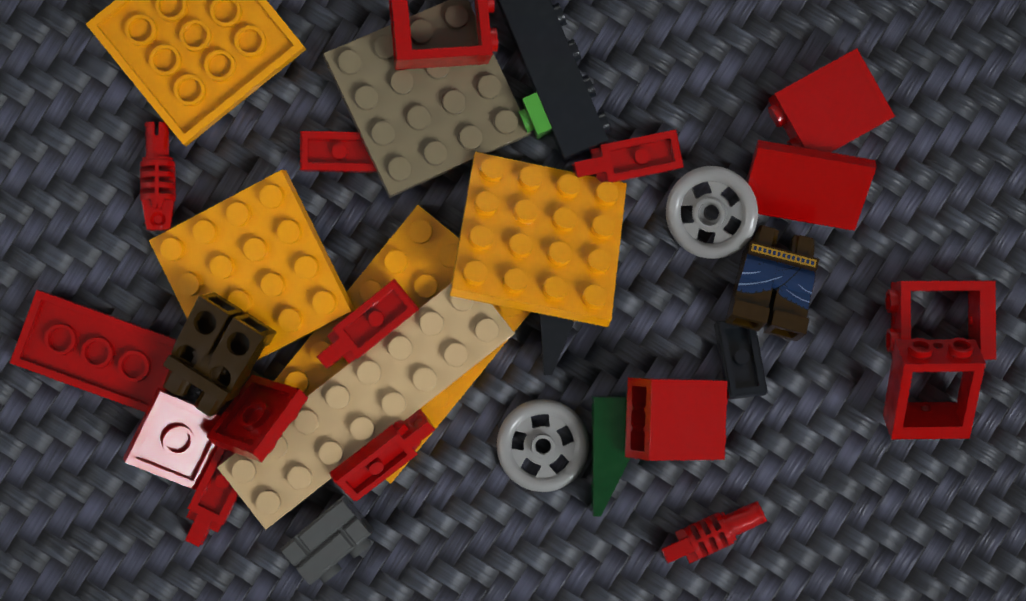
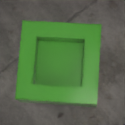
[518,92,552,139]

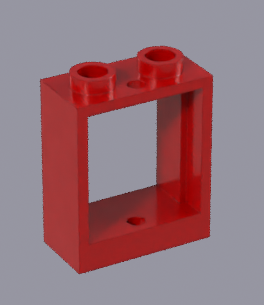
[388,0,498,70]
[885,281,996,360]
[883,338,986,440]

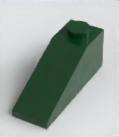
[591,396,630,517]

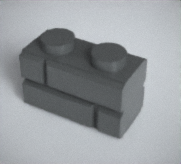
[281,495,374,585]

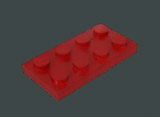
[10,290,177,412]

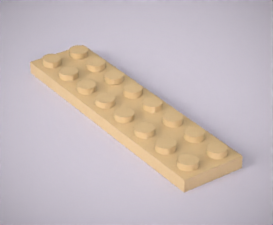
[217,283,515,530]

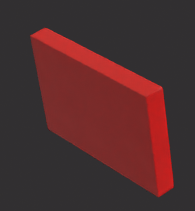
[746,140,877,231]

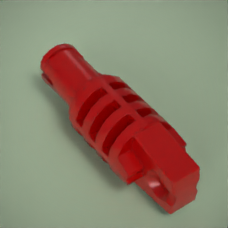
[140,122,176,231]
[661,501,767,564]

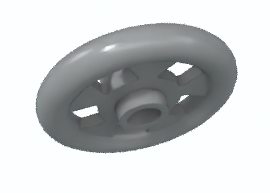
[666,166,758,259]
[496,399,589,492]

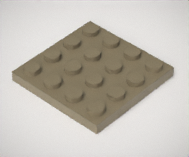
[323,0,531,198]

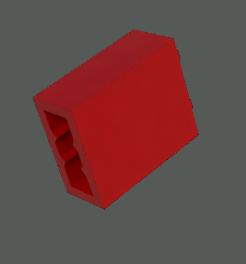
[768,48,896,152]
[625,377,728,461]

